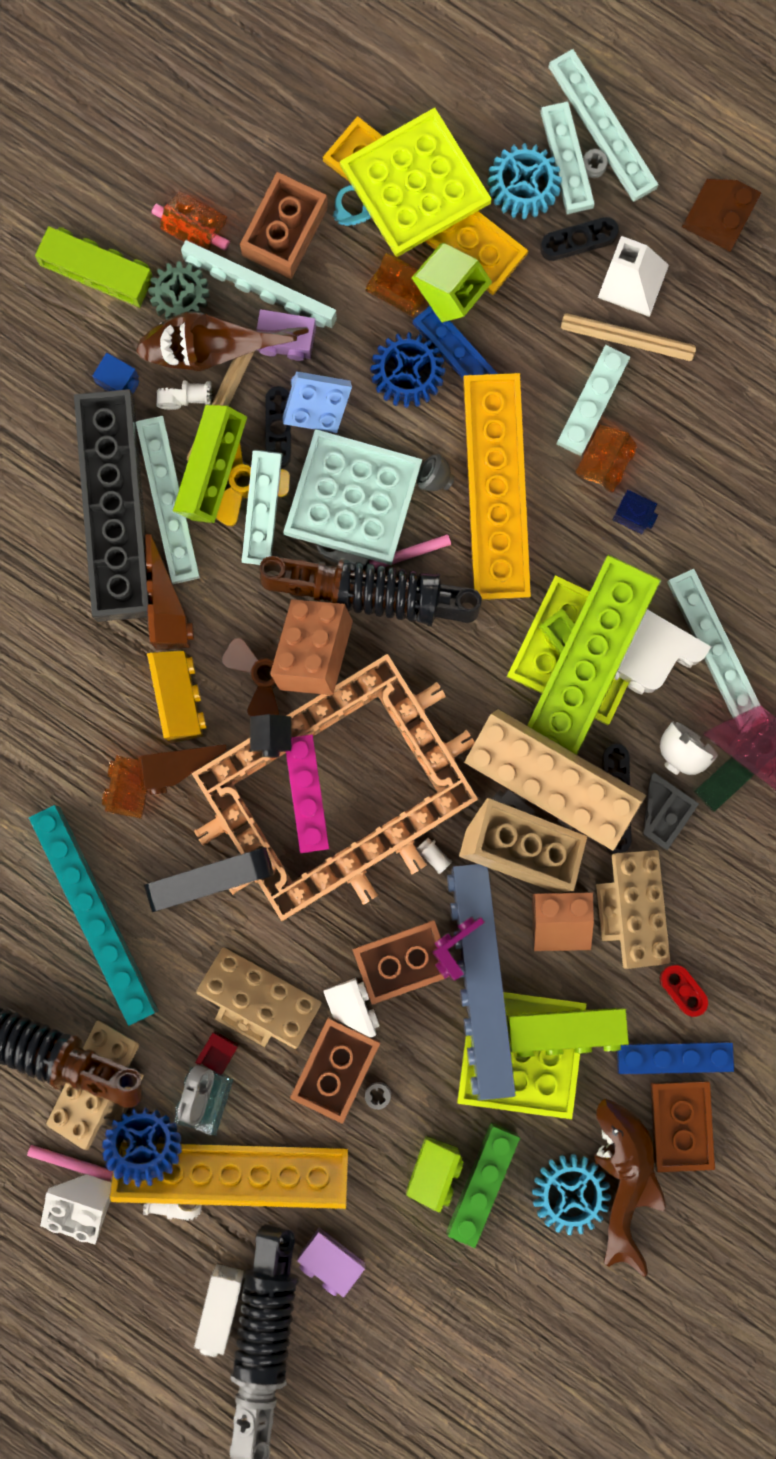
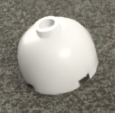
[660,721,718,775]

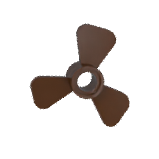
[222,638,279,717]

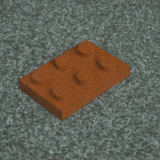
[651,1081,715,1172]

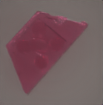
[703,706,776,791]

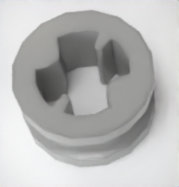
[583,149,608,178]
[365,1082,391,1110]

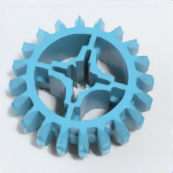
[487,143,562,220]
[532,1154,611,1235]

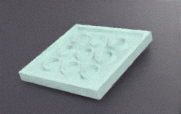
[284,429,422,565]

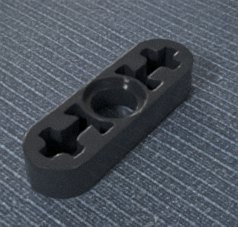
[540,217,619,261]
[265,386,291,468]

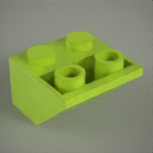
[412,243,492,322]
[406,1136,464,1213]

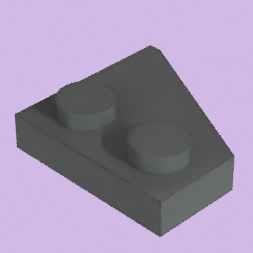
[642,773,699,851]

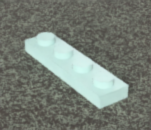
[541,102,594,214]
[557,345,630,456]
[242,450,282,565]

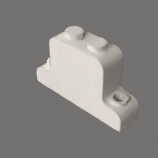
[614,609,711,694]

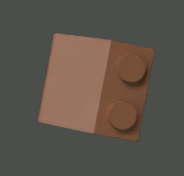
[532,893,594,951]

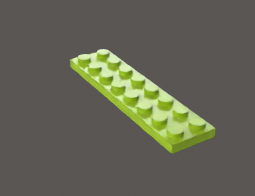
[527,555,662,755]

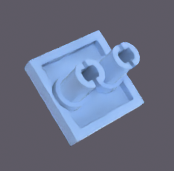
[282,371,352,433]

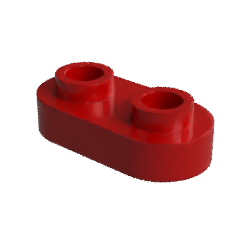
[660,965,708,1017]

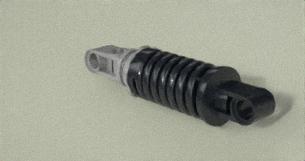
[230,1224,299,1459]

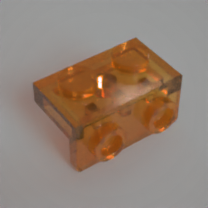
[160,191,227,251]
[365,253,426,317]
[575,424,637,493]
[102,755,148,819]

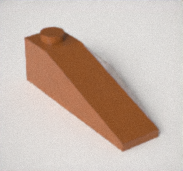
[145,534,194,650]

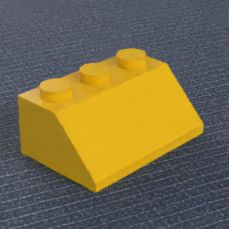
[147,651,207,743]

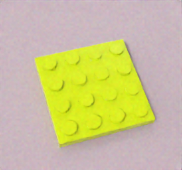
[340,108,492,258]
[507,575,629,725]
[457,992,586,1119]

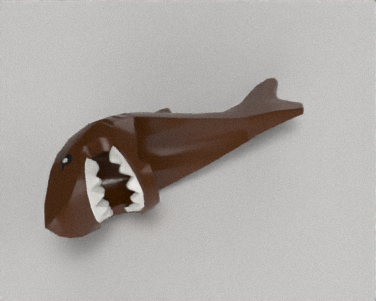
[136,311,309,371]
[594,1099,666,1277]

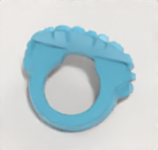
[333,185,372,226]

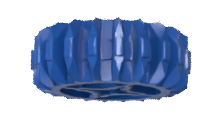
[370,332,445,408]
[102,1107,182,1188]

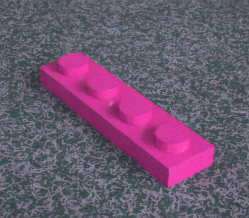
[286,734,329,853]

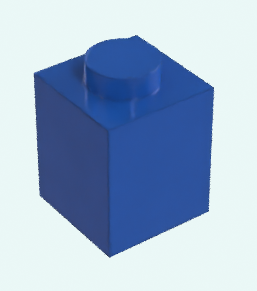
[92,352,139,394]

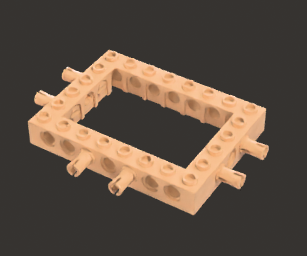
[192,654,478,921]

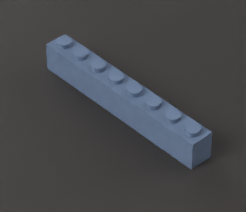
[447,864,516,1101]

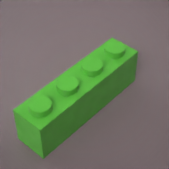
[446,1123,520,1248]

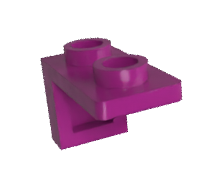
[432,916,485,981]

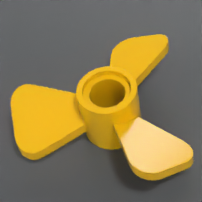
[216,442,290,526]

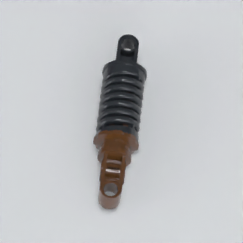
[260,556,482,627]
[0,1007,142,1108]

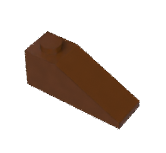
[137,744,227,795]

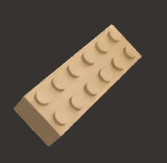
[464,709,646,851]

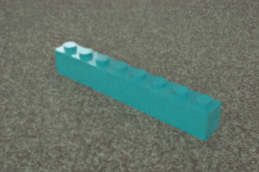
[29,805,159,1026]

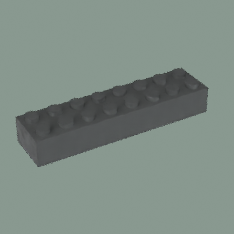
[74,389,152,622]

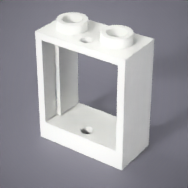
[194,1264,244,1357]

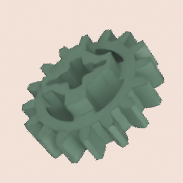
[148,261,210,320]

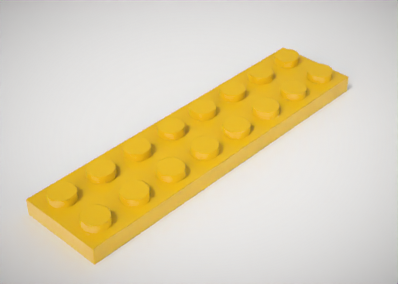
[323,116,528,295]
[463,373,531,600]
[110,1142,348,1209]

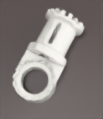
[156,380,212,410]
[143,1203,202,1220]

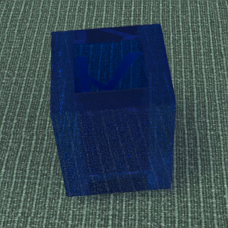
[612,489,659,535]

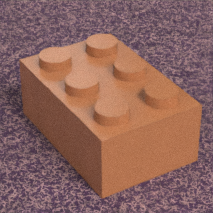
[240,172,328,280]
[270,599,353,695]
[352,920,449,1005]
[290,1016,380,1124]

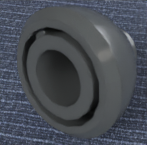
[417,454,454,492]

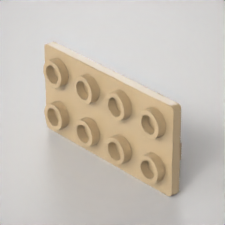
[596,850,670,969]
[196,947,322,1049]
[47,1021,144,1150]

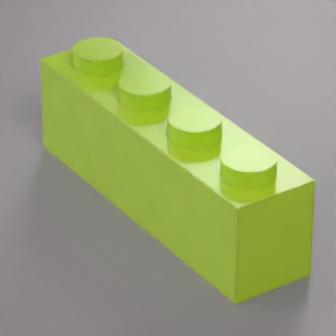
[35,226,153,308]
[173,405,247,523]
[507,1008,629,1057]

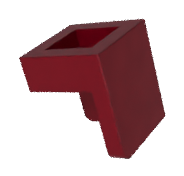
[195,1031,239,1075]

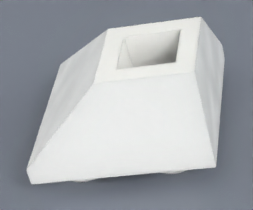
[598,236,669,317]
[323,978,379,1038]
[41,1174,112,1244]

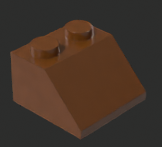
[682,179,762,252]

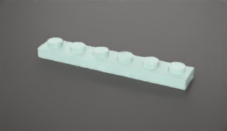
[549,49,658,202]
[181,240,337,328]
[136,416,200,584]
[667,569,768,733]

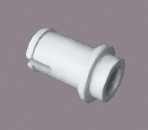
[416,838,452,874]

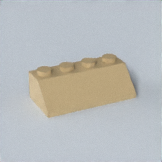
[459,798,587,893]

